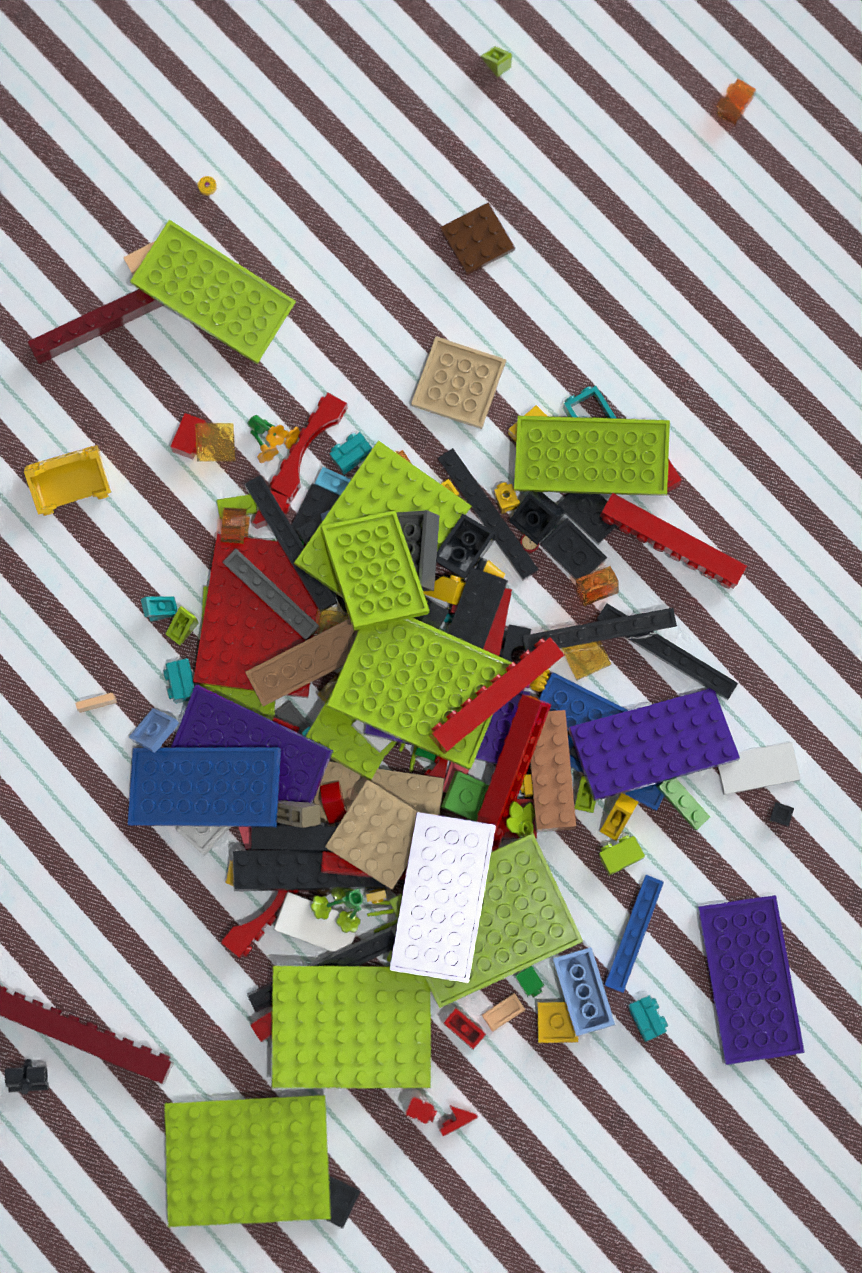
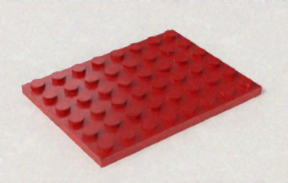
[193,533,321,698]

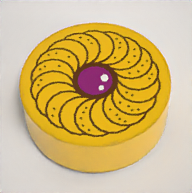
[198,176,217,196]

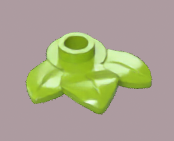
[506,802,534,838]

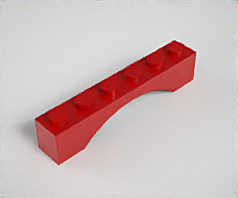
[270,393,348,503]
[221,890,300,959]

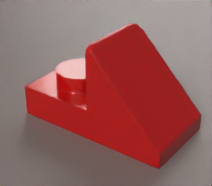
[440,1105,479,1137]

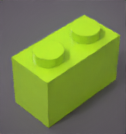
[599,835,645,876]

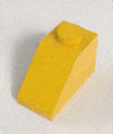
[423,575,466,605]
[599,793,638,841]

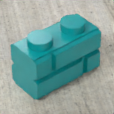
[329,432,373,475]
[163,659,195,704]
[627,995,668,1042]

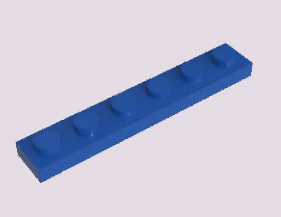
[605,875,664,993]

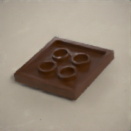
[440,202,515,275]

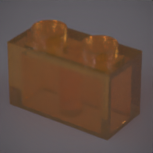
[716,78,756,126]
[221,507,250,544]
[576,566,619,606]

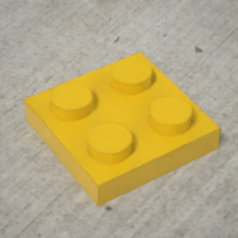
[538,1002,578,1043]

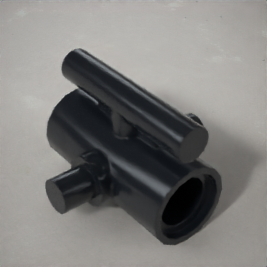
[5,1059,49,1094]

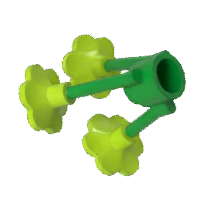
[311,889,363,933]

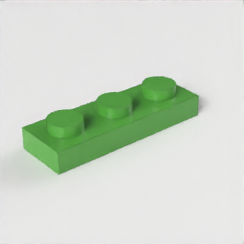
[657,778,710,830]

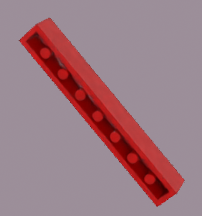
[600,493,747,589]
[429,637,565,754]
[476,694,551,851]

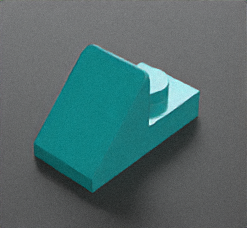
[141,597,178,622]

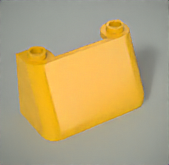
[24,445,111,516]

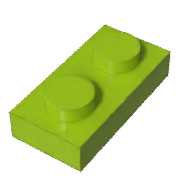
[217,495,257,520]

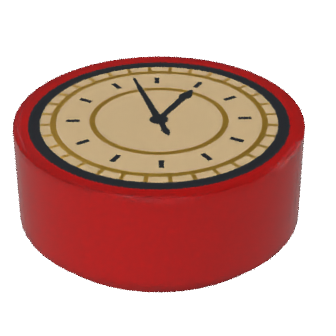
[521,535,540,553]

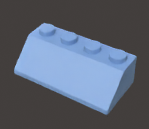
[553,947,615,1036]

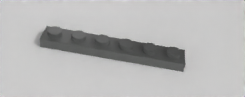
[223,549,319,641]

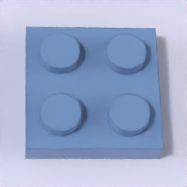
[129,708,179,753]

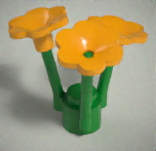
[248,415,300,463]

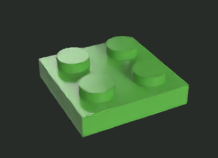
[442,771,489,821]

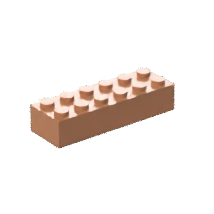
[530,710,576,832]

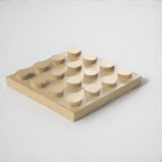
[411,337,506,429]
[326,780,418,889]

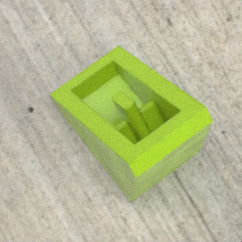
[481,46,512,78]
[166,606,199,645]
[575,776,596,813]

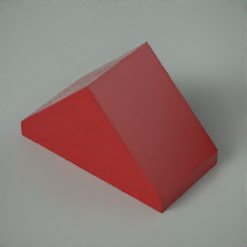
[320,781,347,824]

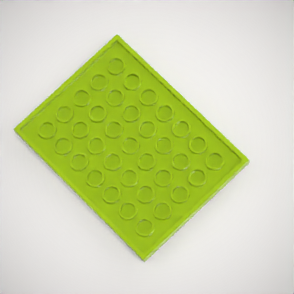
[294,440,471,598]
[326,618,512,770]
[389,833,583,1008]
[271,966,431,1088]
[165,1095,331,1227]

